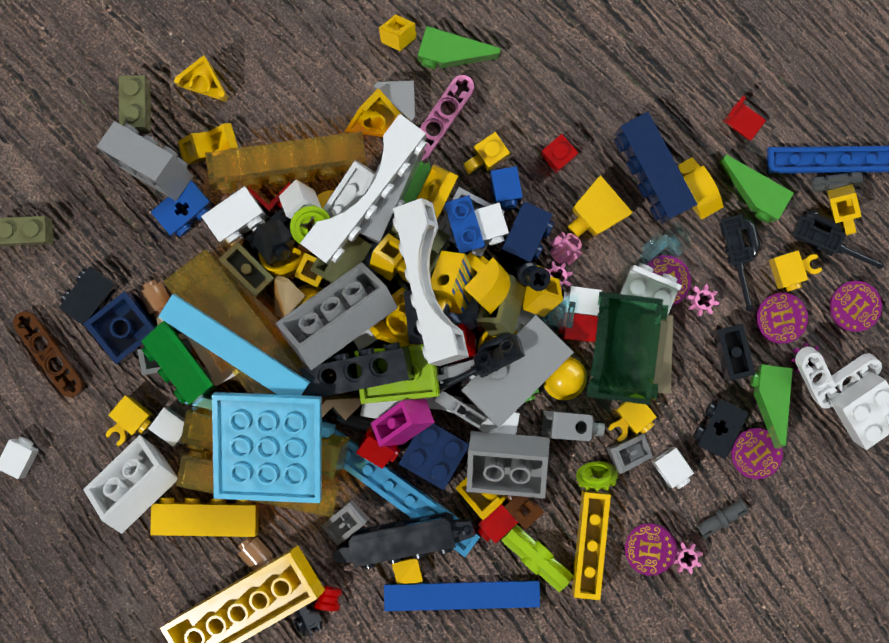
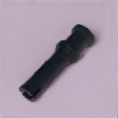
[498,255,550,291]

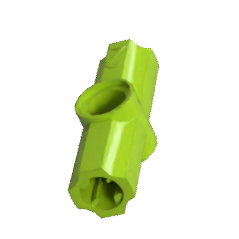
[501,524,574,592]

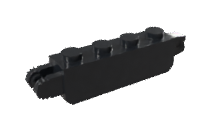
[332,511,476,569]

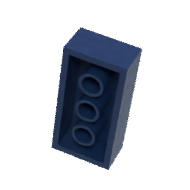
[614,112,698,224]

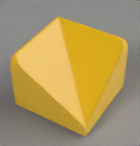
[379,14,416,51]
[392,556,423,584]

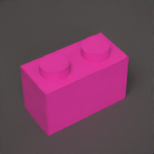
[371,399,435,447]

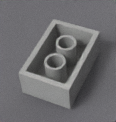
[96,121,193,201]
[467,431,550,498]

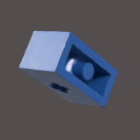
[489,166,523,211]
[151,180,214,238]
[444,195,485,255]

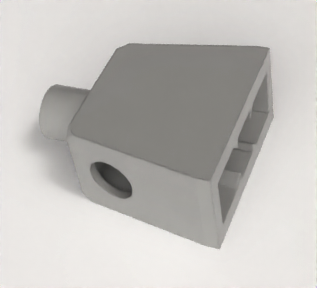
[541,410,605,441]

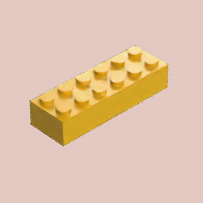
[160,545,325,643]

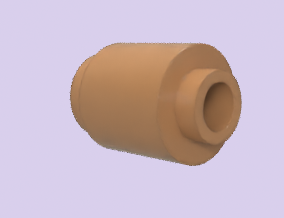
[139,280,170,320]
[238,537,273,571]

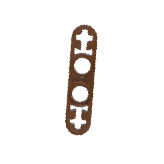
[13,311,84,397]

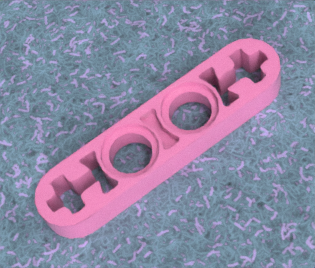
[420,75,474,162]

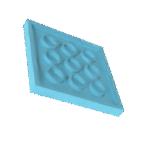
[212,392,322,503]

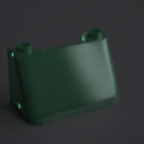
[586,292,668,405]

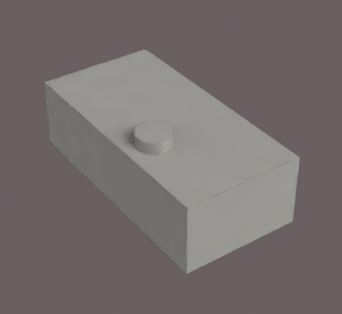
[358,149,425,244]
[275,262,398,370]
[461,315,574,428]

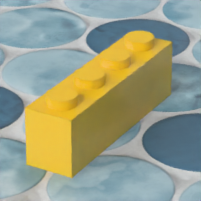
[571,490,611,600]
[150,497,259,537]

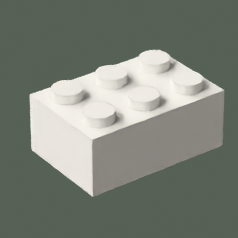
[83,435,179,534]

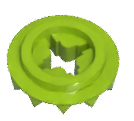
[290,205,331,244]
[576,461,618,493]

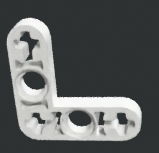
[795,346,882,408]

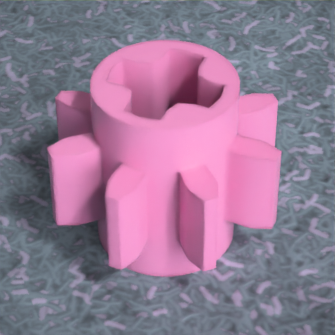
[550,232,582,265]
[545,261,573,290]
[686,284,719,316]
[674,541,703,574]

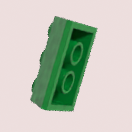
[141,321,216,406]

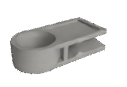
[434,391,486,428]

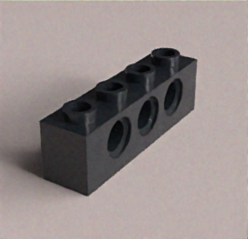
[300,342,415,397]

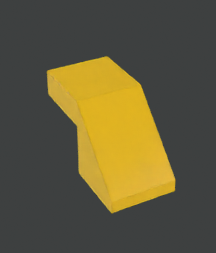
[177,123,238,165]

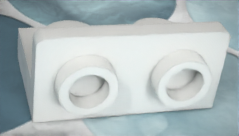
[619,263,682,315]

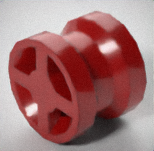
[314,586,342,611]

